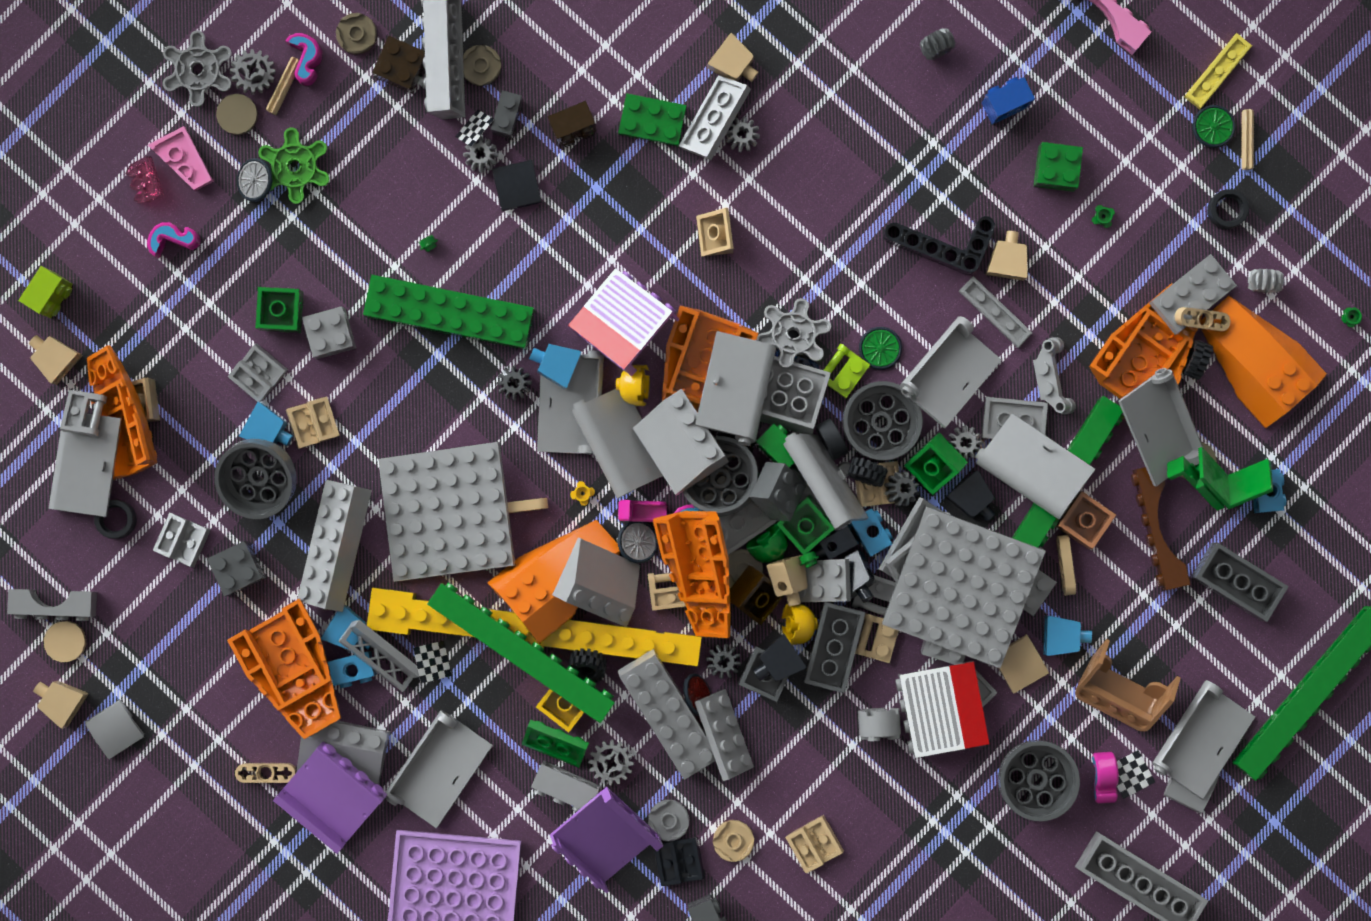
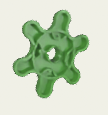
[258,128,329,204]

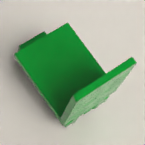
[1167,447,1273,511]

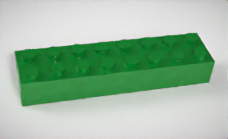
[363,274,535,350]

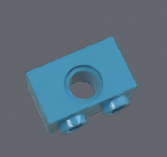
[1253,469,1286,513]
[850,508,893,557]
[328,651,377,689]

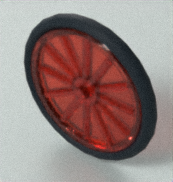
[683,674,711,716]

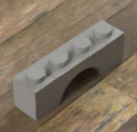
[7,589,97,621]

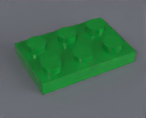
[618,93,686,146]
[522,720,589,768]

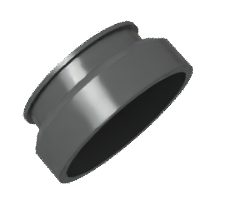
[842,381,923,461]
[683,436,759,517]
[214,439,297,519]
[998,740,1080,821]

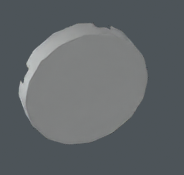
[648,799,689,841]

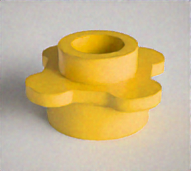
[570,481,595,506]

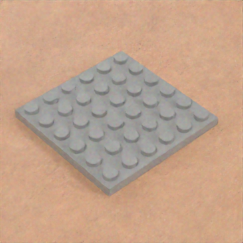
[378,442,515,582]
[882,506,1045,668]

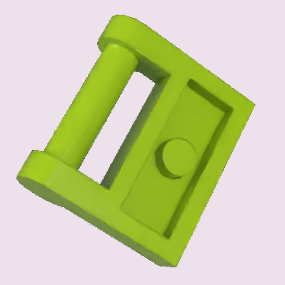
[824,343,870,399]

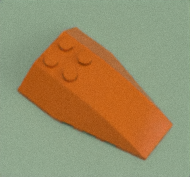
[1089,283,1203,399]
[1200,296,1327,428]
[662,305,758,413]
[87,345,157,480]
[653,511,731,638]
[487,520,621,644]
[227,598,341,739]

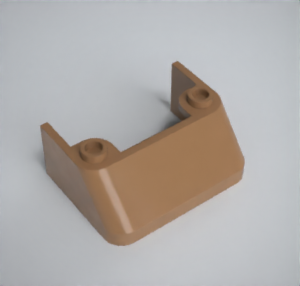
[1075,639,1181,731]

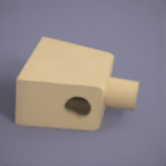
[707,33,759,82]
[985,231,1027,281]
[29,335,83,385]
[766,555,808,606]
[33,681,88,729]

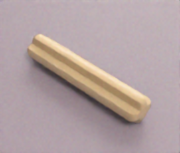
[266,57,299,115]
[1241,109,1254,170]

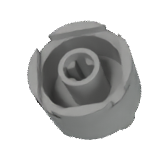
[858,708,901,741]

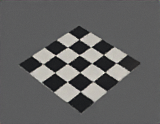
[455,109,494,147]
[413,641,452,683]
[1117,750,1155,799]

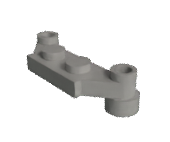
[1033,337,1076,415]

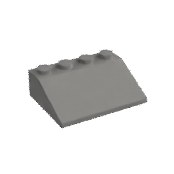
[760,356,831,434]
[633,389,729,496]
[552,537,640,627]
[296,721,391,785]

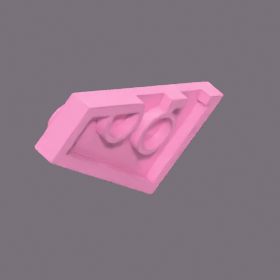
[148,126,214,191]

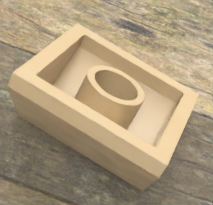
[696,208,733,256]
[132,378,160,422]

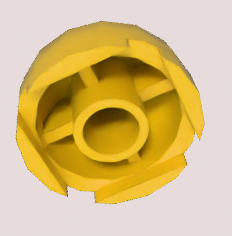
[616,365,650,406]
[782,604,818,645]

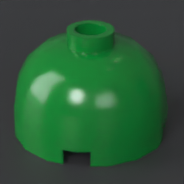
[746,524,788,563]

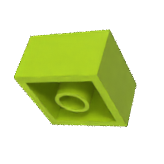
[18,266,73,318]

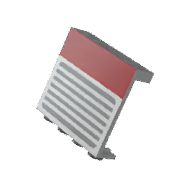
[895,660,990,758]

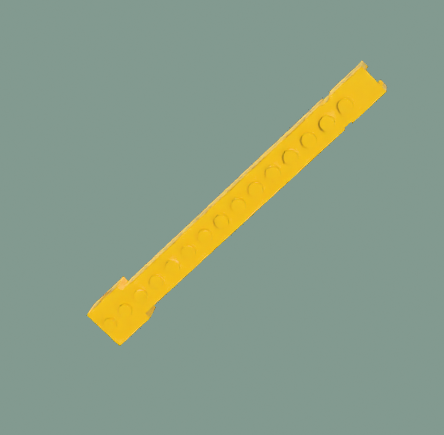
[367,588,702,666]

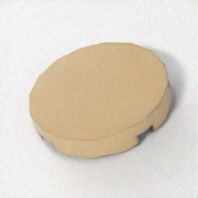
[44,621,87,662]
[713,820,754,862]

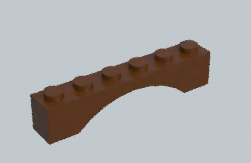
[1131,467,1191,590]

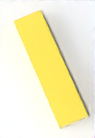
[1184,33,1252,110]

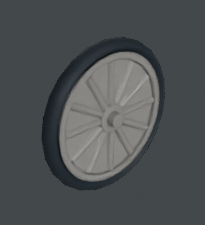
[237,158,273,202]
[618,521,658,563]

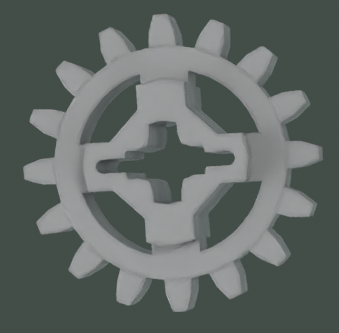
[230,49,275,95]
[589,739,634,786]

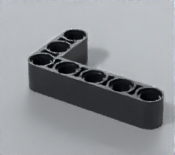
[883,216,995,275]

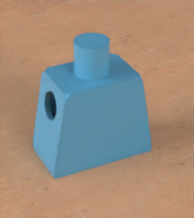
[529,344,581,389]
[239,402,293,446]
[321,605,371,650]
[1043,615,1092,656]

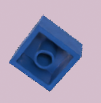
[982,77,1035,125]

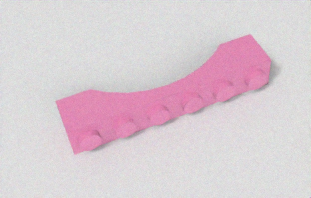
[1089,0,1152,55]

